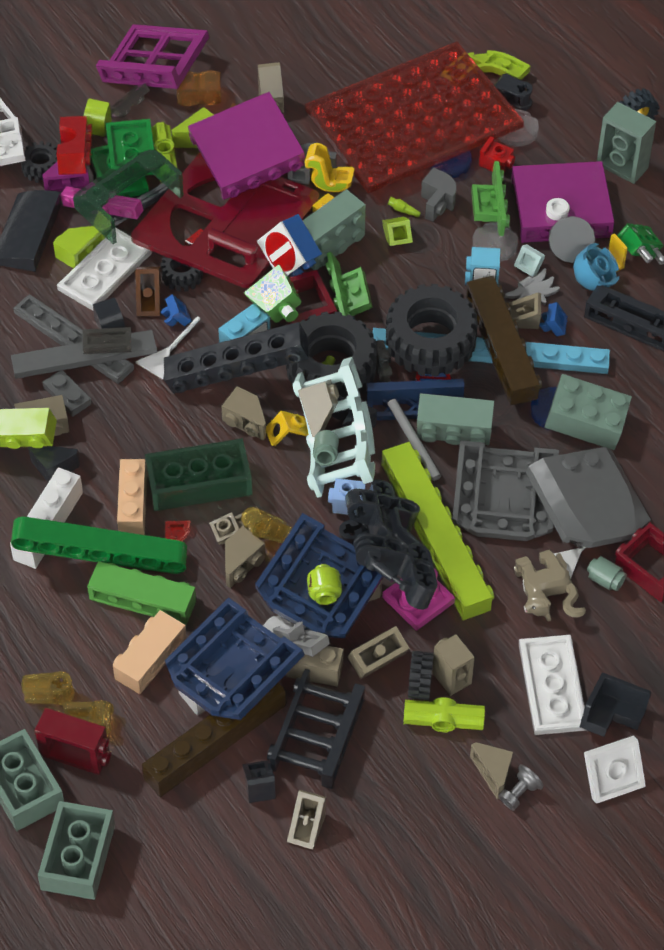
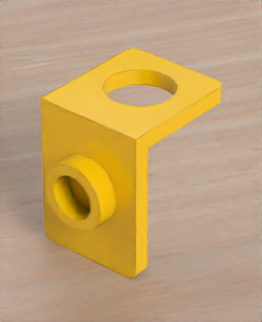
[609,233,627,272]
[266,411,309,446]

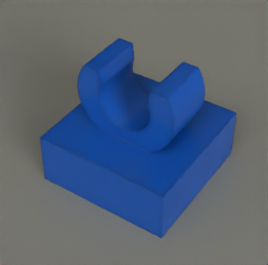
[161,294,192,327]
[539,302,568,337]

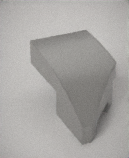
[273,622,330,657]

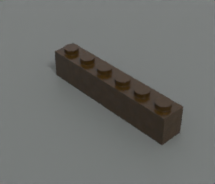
[465,276,542,406]
[142,683,286,797]

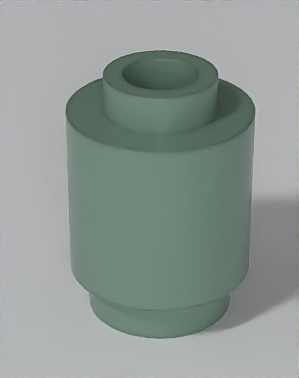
[313,430,339,466]
[587,556,627,591]

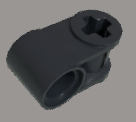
[490,74,533,111]

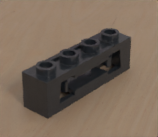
[584,285,664,351]

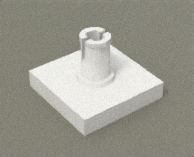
[584,736,646,804]

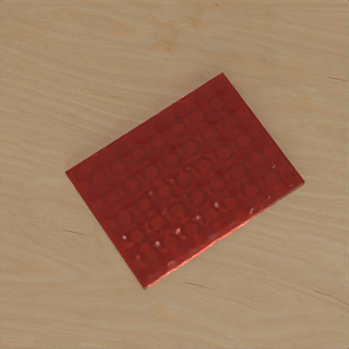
[305,41,524,194]

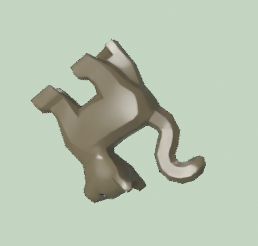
[514,550,586,622]

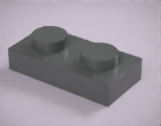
[43,370,91,417]

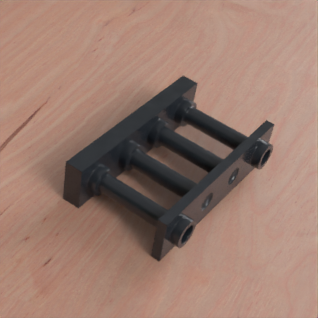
[267,669,365,789]

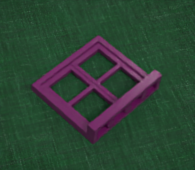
[96,24,209,89]

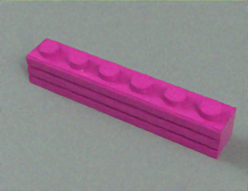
[60,186,144,219]

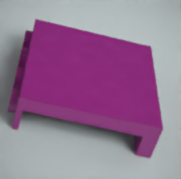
[188,92,305,200]
[511,161,614,243]

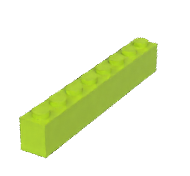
[382,442,494,620]

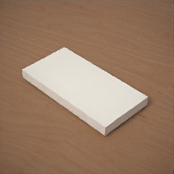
[57,228,152,311]
[519,635,586,735]

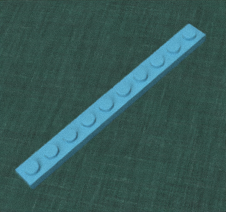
[373,328,610,374]

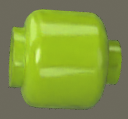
[307,564,342,605]

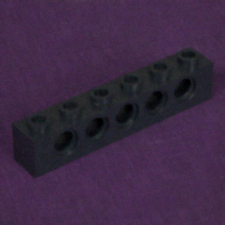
[164,322,309,394]

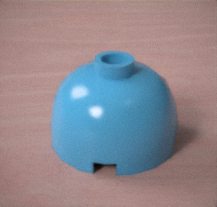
[573,243,619,291]

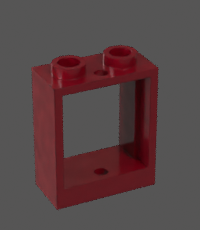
[283,270,337,325]
[615,523,664,603]
[34,707,112,775]

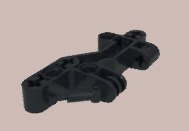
[345,479,438,610]

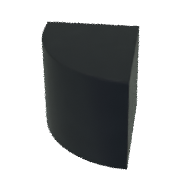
[92,297,126,338]

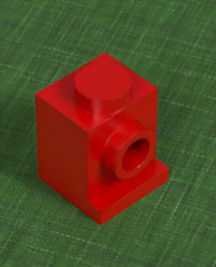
[479,136,516,173]

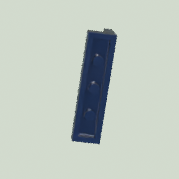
[367,379,464,421]

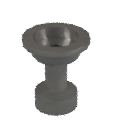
[498,764,544,811]

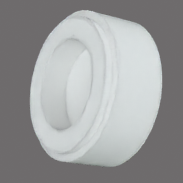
[546,198,570,221]

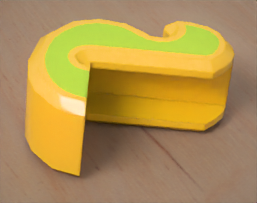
[305,143,354,192]

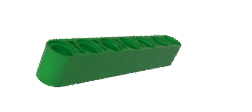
[11,517,187,574]

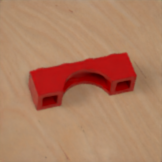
[57,116,93,175]

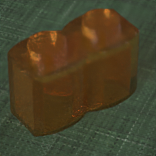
[177,71,221,106]

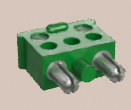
[617,223,664,265]

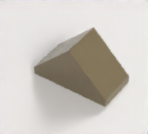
[509,292,541,329]
[470,742,513,800]
[287,790,326,850]

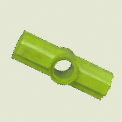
[151,122,179,183]
[403,697,485,732]

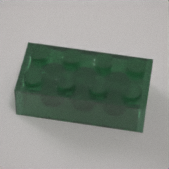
[145,438,252,511]

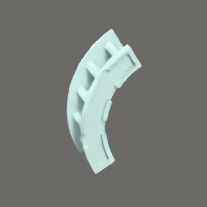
[293,357,375,498]

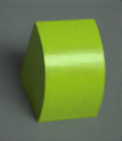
[84,98,112,137]
[382,217,413,246]

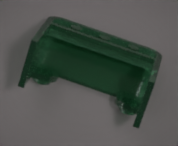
[73,150,184,245]

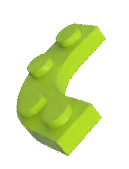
[440,50,531,91]

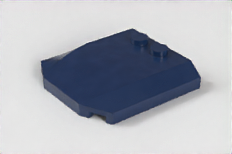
[255,513,384,638]
[165,597,305,720]

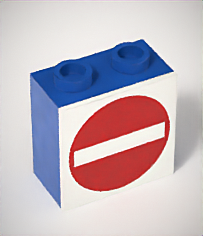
[257,214,322,277]

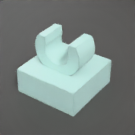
[514,244,545,277]

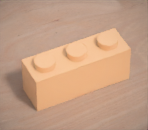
[117,459,147,535]
[113,610,187,694]

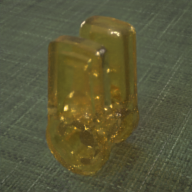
[241,507,292,543]
[21,671,75,705]
[63,700,114,735]

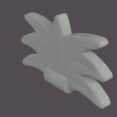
[505,268,560,305]

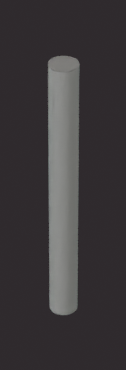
[388,399,441,481]

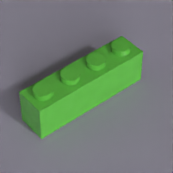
[87,561,196,626]

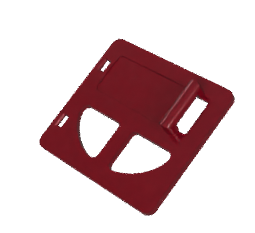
[131,153,319,288]

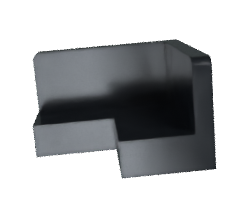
[579,672,652,737]

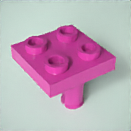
[382,568,455,631]

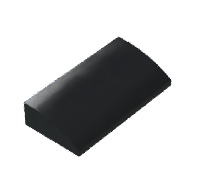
[0,190,62,272]

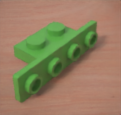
[471,161,510,236]
[326,252,373,316]

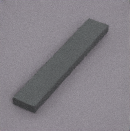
[13,294,134,384]
[11,330,157,379]

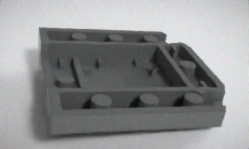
[452,440,559,541]
[526,447,651,548]

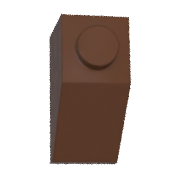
[135,267,161,316]

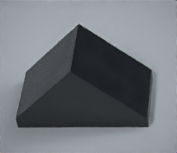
[28,446,80,483]
[242,760,276,803]

